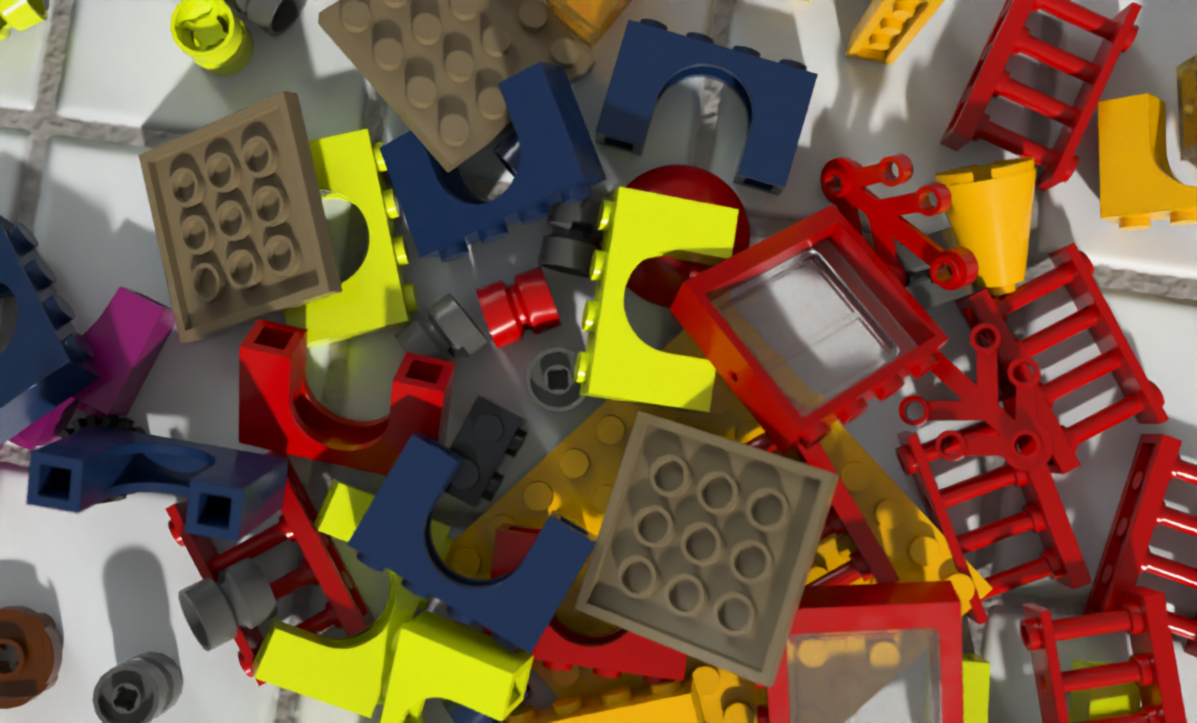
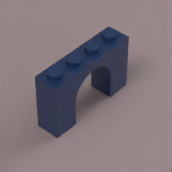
[595,19,818,196]
[379,61,606,262]
[0,215,99,446]
[26,425,289,542]
[347,432,597,654]

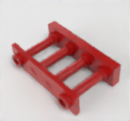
[940,0,1142,192]
[955,243,1169,474]
[895,394,1093,625]
[745,398,900,642]
[1082,434,1197,657]
[165,450,375,686]
[1019,586,1187,723]

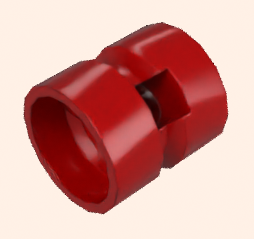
[476,266,562,348]

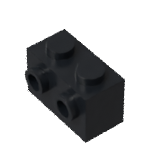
[445,395,528,508]

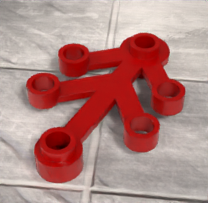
[820,153,979,290]
[898,323,1054,471]

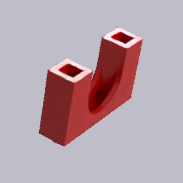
[238,319,456,476]
[483,523,687,685]

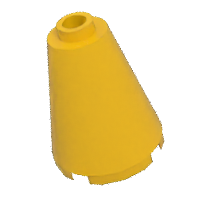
[934,157,1037,295]

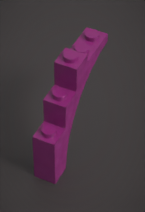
[0,286,176,450]

